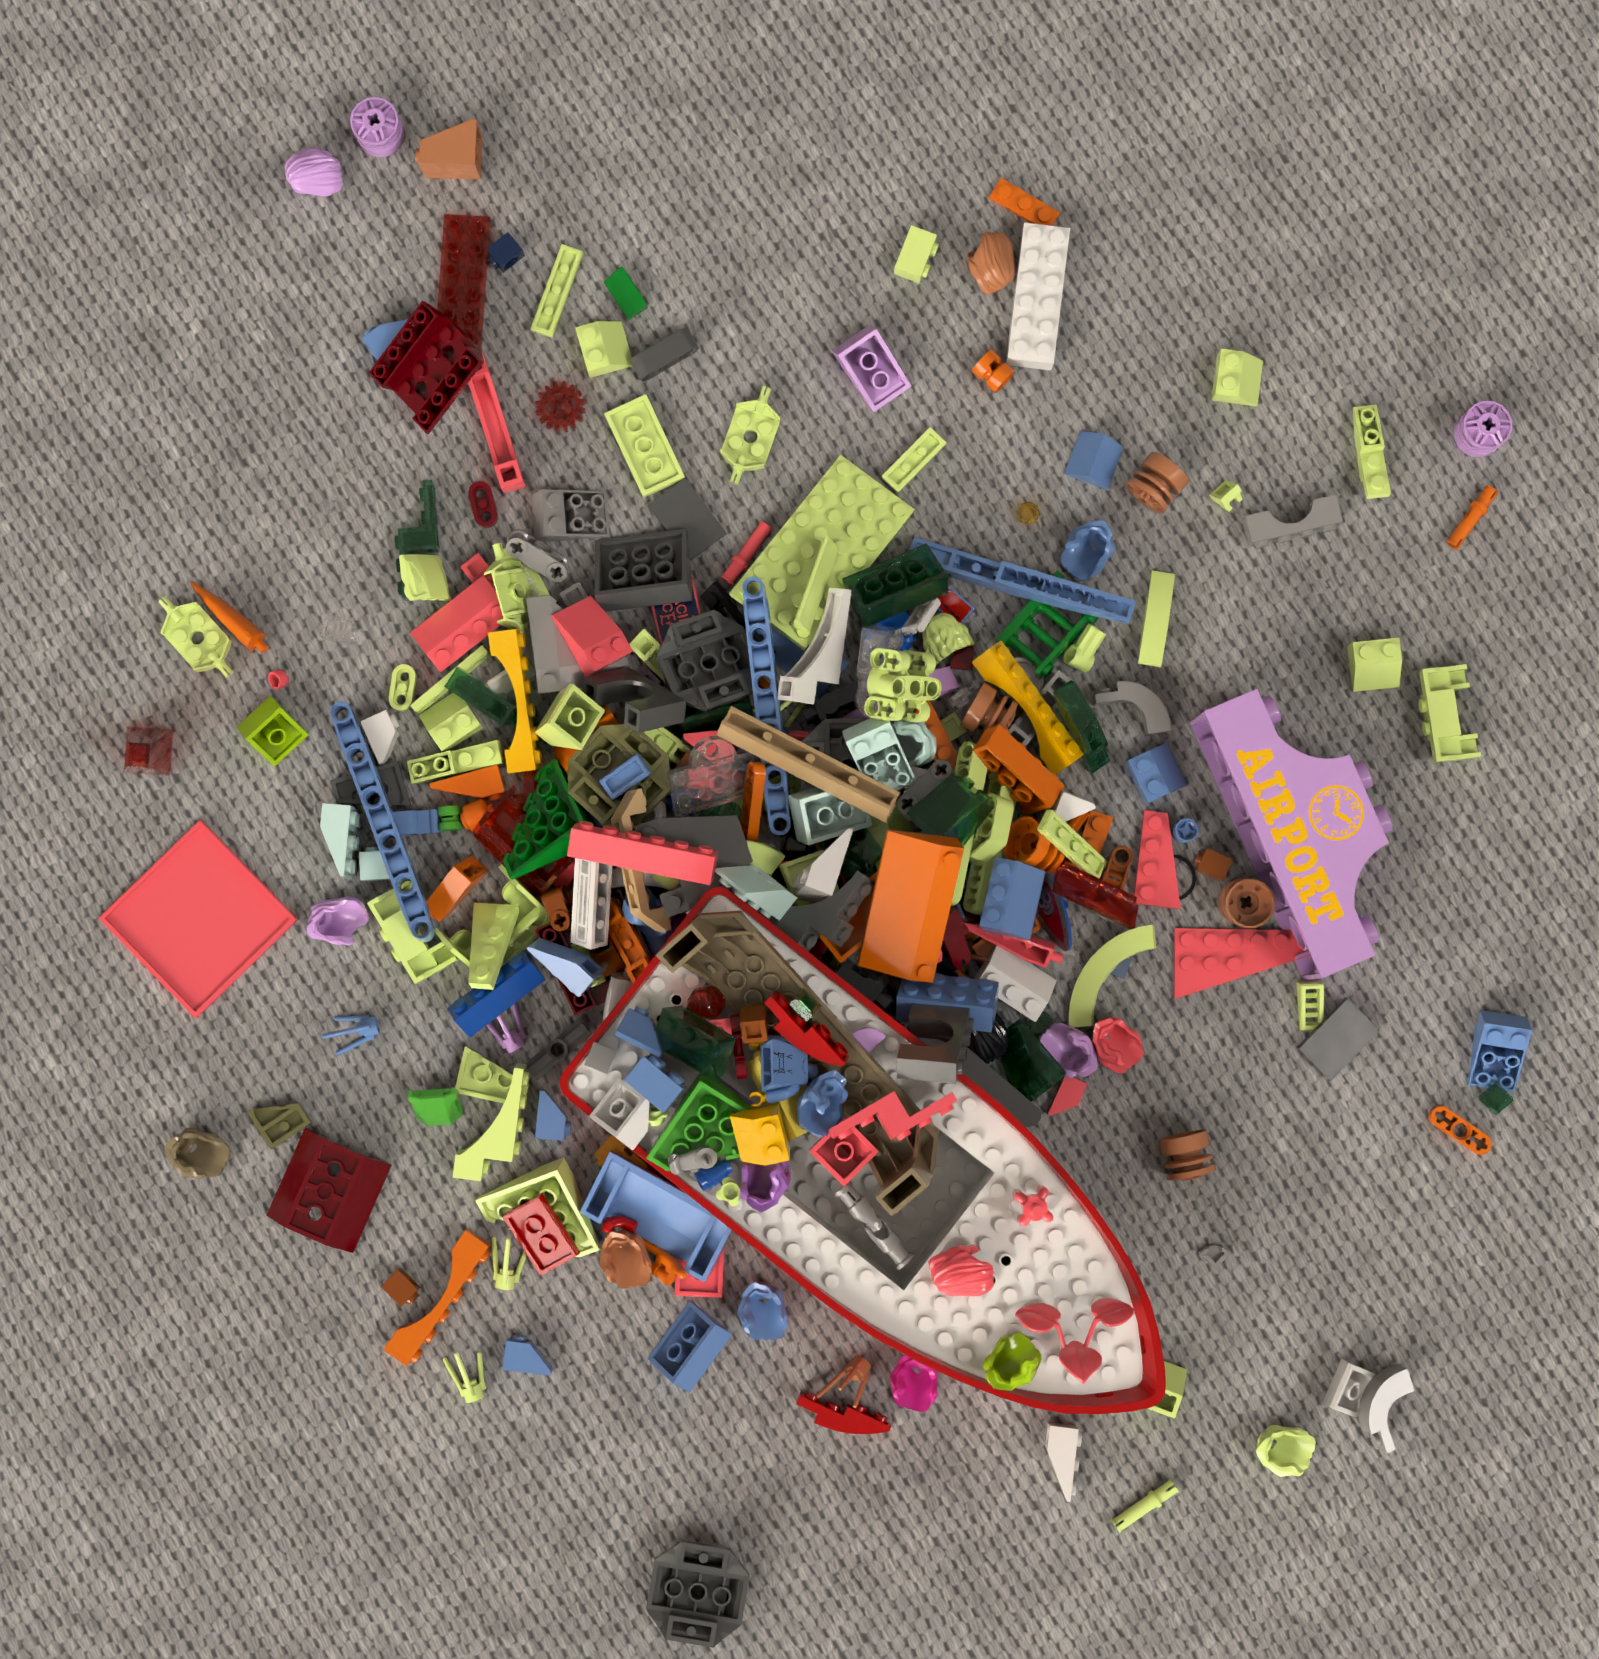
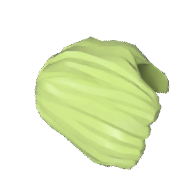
[1256,1425,1316,1477]

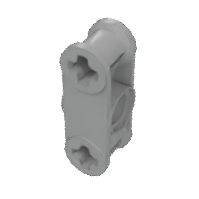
[506,529,569,582]

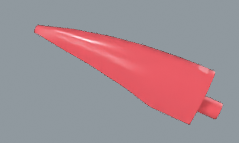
[964,922,1064,968]

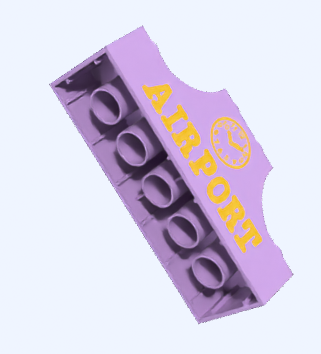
[1190,689,1393,980]

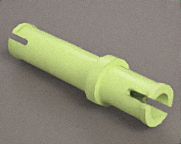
[1111,1479,1179,1532]

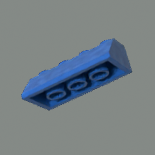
[447,950,546,1038]

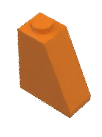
[426,855,489,922]

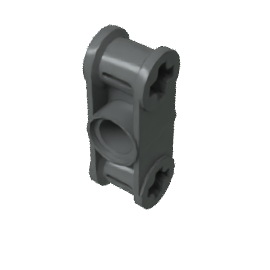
[897,760,956,821]

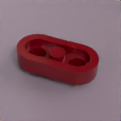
[468,481,498,528]

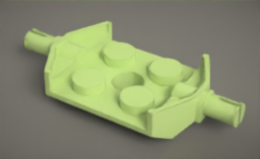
[720,386,781,485]
[484,543,532,644]
[158,596,234,678]

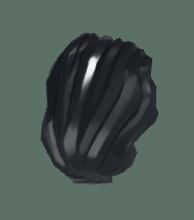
[967,1012,1008,1064]

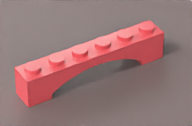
[468,351,526,494]

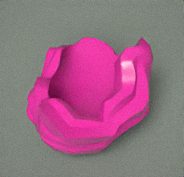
[890,1355,938,1412]

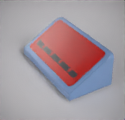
[924,578,975,624]

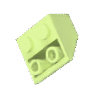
[1147,1361,1187,1419]

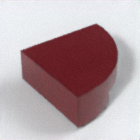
[950,646,974,670]

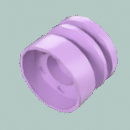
[350,97,404,157]
[1454,401,1512,457]

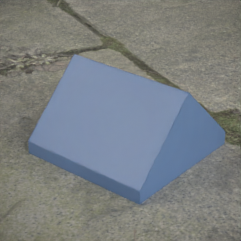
[1064,431,1123,490]

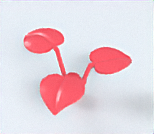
[1015,1298,1134,1384]

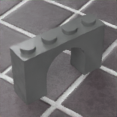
[582,667,686,733]
[897,1003,974,1084]

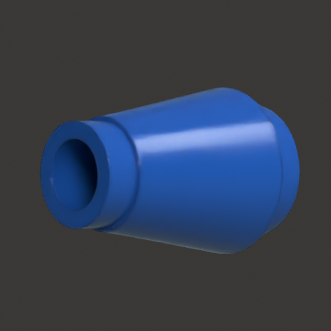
[694,1159,733,1191]

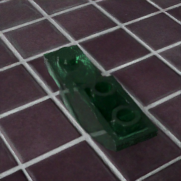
[1053,680,1110,773]

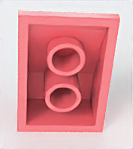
[551,596,633,676]

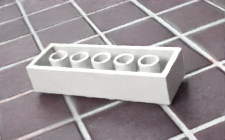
[1006,223,1070,370]

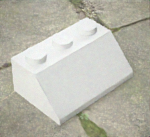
[974,945,1057,1022]

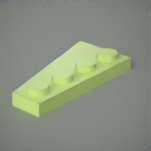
[468,903,520,990]

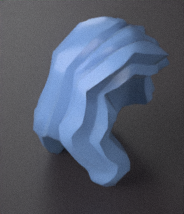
[1060,520,1115,581]
[796,1070,848,1137]
[738,1282,789,1340]

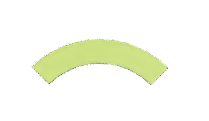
[651,840,785,890]
[1069,925,1156,1028]

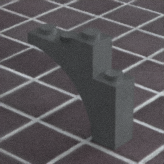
[761,870,875,952]

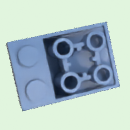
[1468,1010,1532,1092]

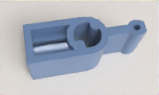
[393,809,440,836]

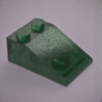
[999,1018,1066,1102]

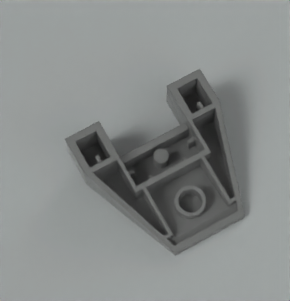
[635,815,754,918]

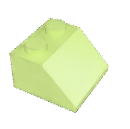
[575,321,632,378]
[1211,349,1263,406]
[1347,638,1402,692]
[419,689,484,752]

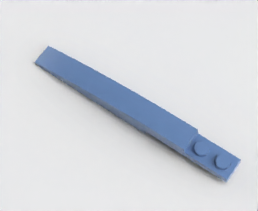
[906,537,1137,624]

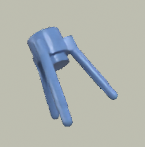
[322,1014,379,1055]

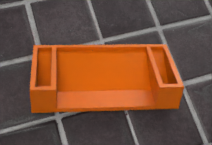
[857,829,964,983]

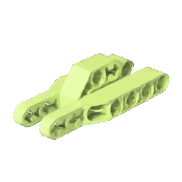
[942,741,1016,915]

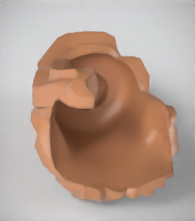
[966,231,1015,295]
[600,1230,652,1289]

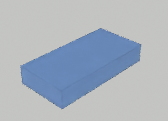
[599,754,652,800]

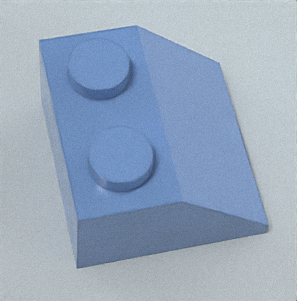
[1125,743,1187,805]

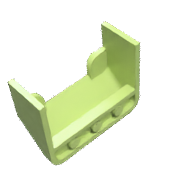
[435,864,550,967]

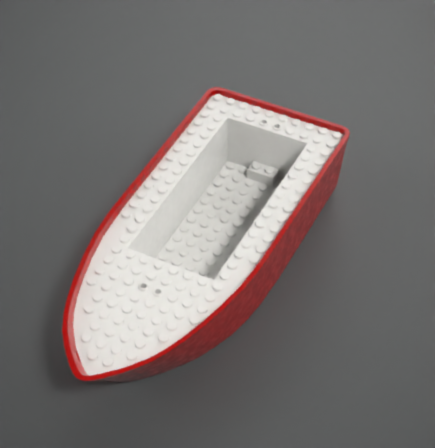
[560,887,1166,1414]

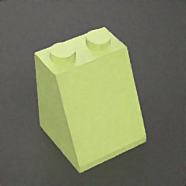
[535,683,605,750]

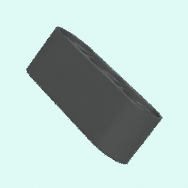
[630,328,699,382]

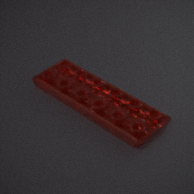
[437,214,491,351]

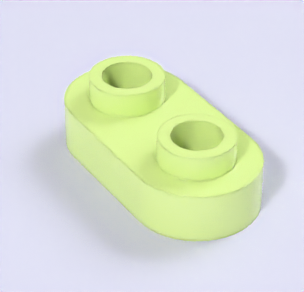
[389,664,417,712]

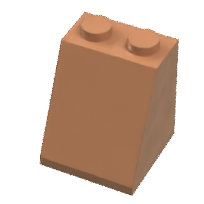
[415,119,482,180]

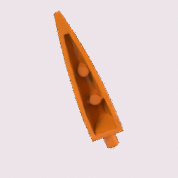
[190,581,269,653]

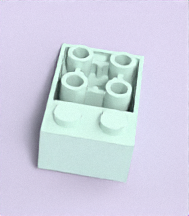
[842,718,916,791]
[320,803,362,879]
[714,865,797,921]

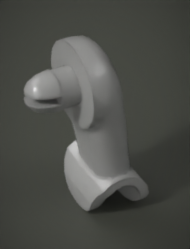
[668,1146,717,1175]

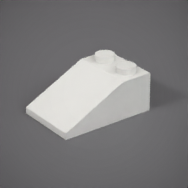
[792,828,853,904]

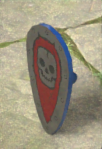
[1036,873,1072,951]

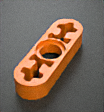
[1429,1106,1492,1155]

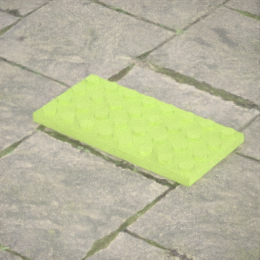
[729,455,915,651]

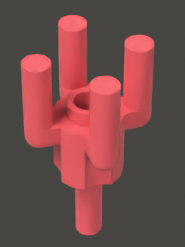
[1012,1185,1054,1226]

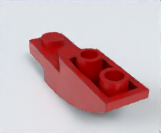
[764,990,849,1067]
[796,1391,891,1434]

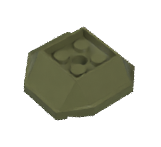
[568,724,671,826]

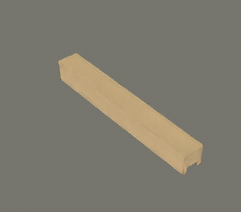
[716,706,900,823]

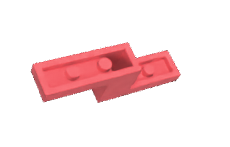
[828,1091,957,1141]

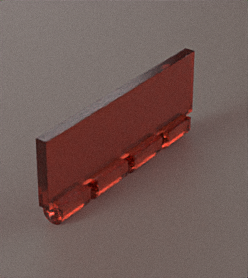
[1052,861,1139,930]

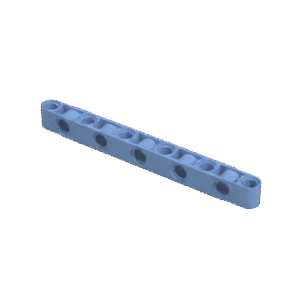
[742,577,792,835]
[330,701,435,942]

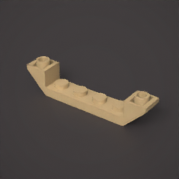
[611,788,671,931]

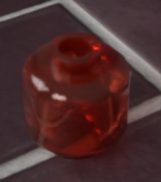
[687,986,726,1019]

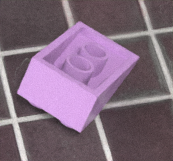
[832,325,911,412]

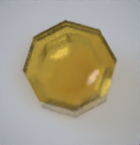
[1016,502,1040,526]

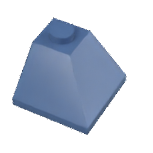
[614,1006,663,1057]

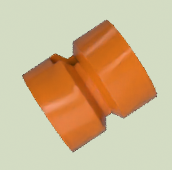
[971,349,1015,393]

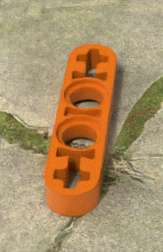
[740,761,766,842]

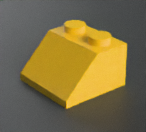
[730,1104,790,1166]

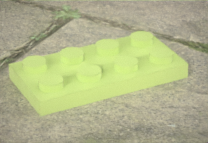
[604,394,685,498]

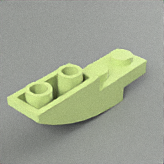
[1353,405,1391,499]
[407,740,505,784]

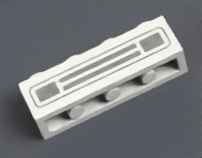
[571,858,612,949]

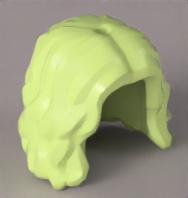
[922,613,975,665]

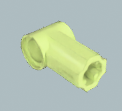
[1063,623,1106,673]

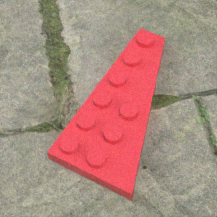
[1174,928,1311,999]

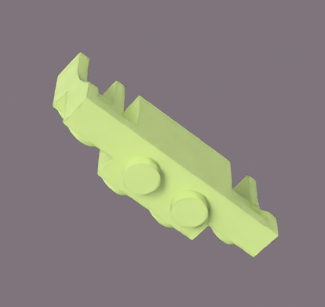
[1418,664,1481,763]
[367,881,458,984]

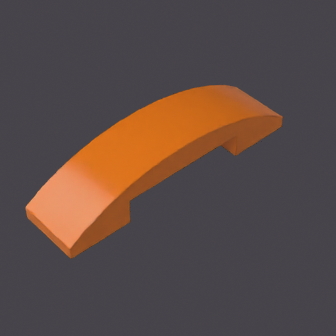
[608,897,651,983]

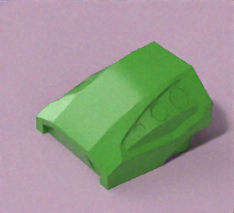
[408,1087,463,1126]

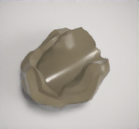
[164,1128,231,1179]

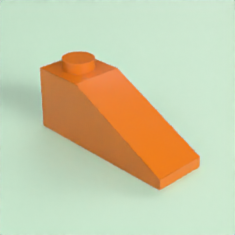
[429,764,507,802]

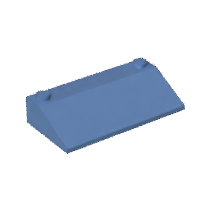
[579,1151,732,1283]

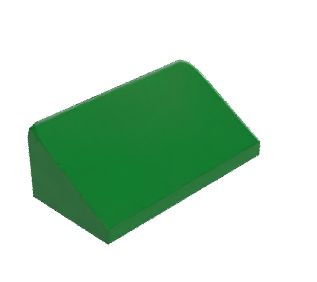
[604,267,648,320]

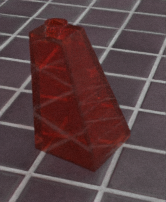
[123,726,174,776]

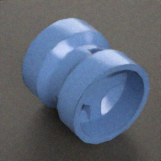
[1172,818,1199,843]

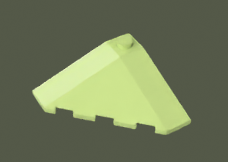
[475,1157,601,1257]

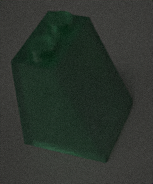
[906,774,995,847]

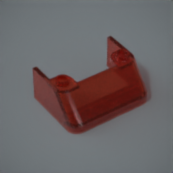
[473,786,575,897]

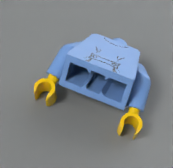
[748,1035,818,1109]

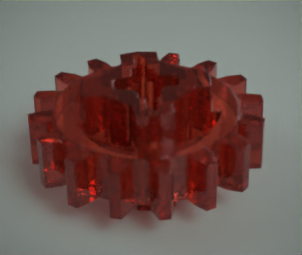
[535,381,586,433]

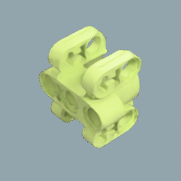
[864,648,942,722]

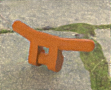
[642,1238,687,1286]

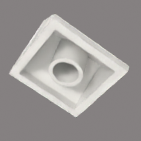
[1042,790,1096,822]
[1323,1359,1376,1418]

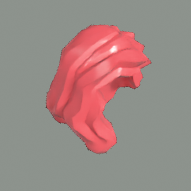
[1092,1017,1144,1074]
[928,1244,994,1296]

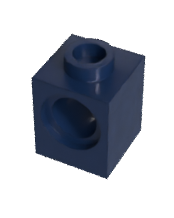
[487,232,525,273]

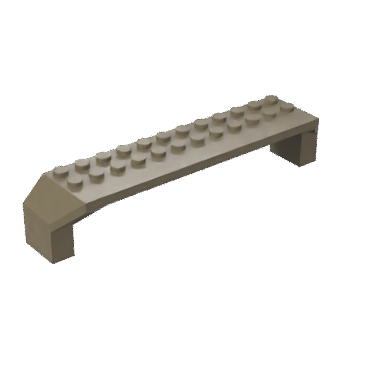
[656,911,939,1216]

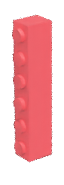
[567,821,718,885]

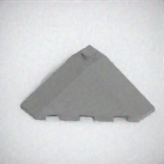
[526,595,629,694]

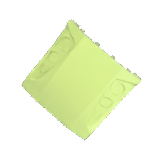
[399,554,452,601]

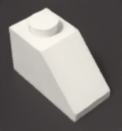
[360,710,400,765]

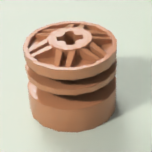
[1126,452,1189,514]
[960,683,1018,734]
[1218,877,1275,928]
[1158,1129,1216,1181]

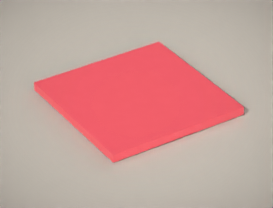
[99,819,298,1018]

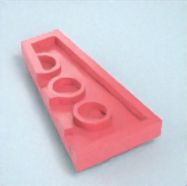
[1133,810,1181,909]

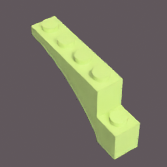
[453,1063,530,1181]

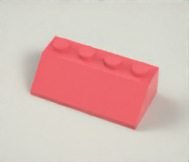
[409,575,503,672]

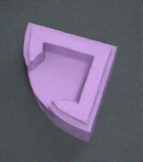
[852,1028,886,1052]

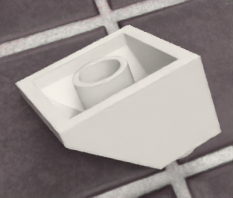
[589,1077,650,1150]

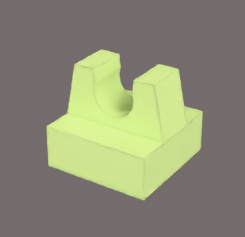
[1209,480,1243,512]

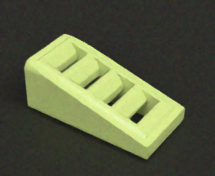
[1297,980,1324,1030]

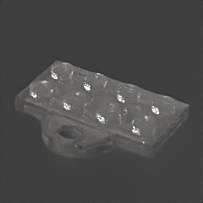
[667,736,761,816]

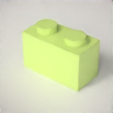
[894,225,939,284]

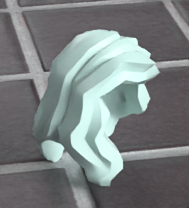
[892,720,937,767]

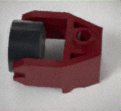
[937,906,971,972]

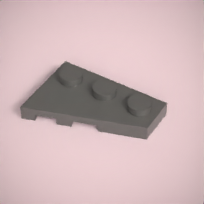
[330,760,412,806]

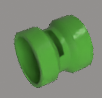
[438,805,463,831]

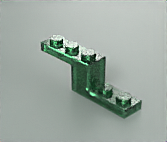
[394,480,440,601]
[444,667,552,751]

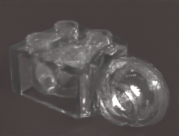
[855,625,904,718]

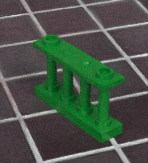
[996,570,1099,680]

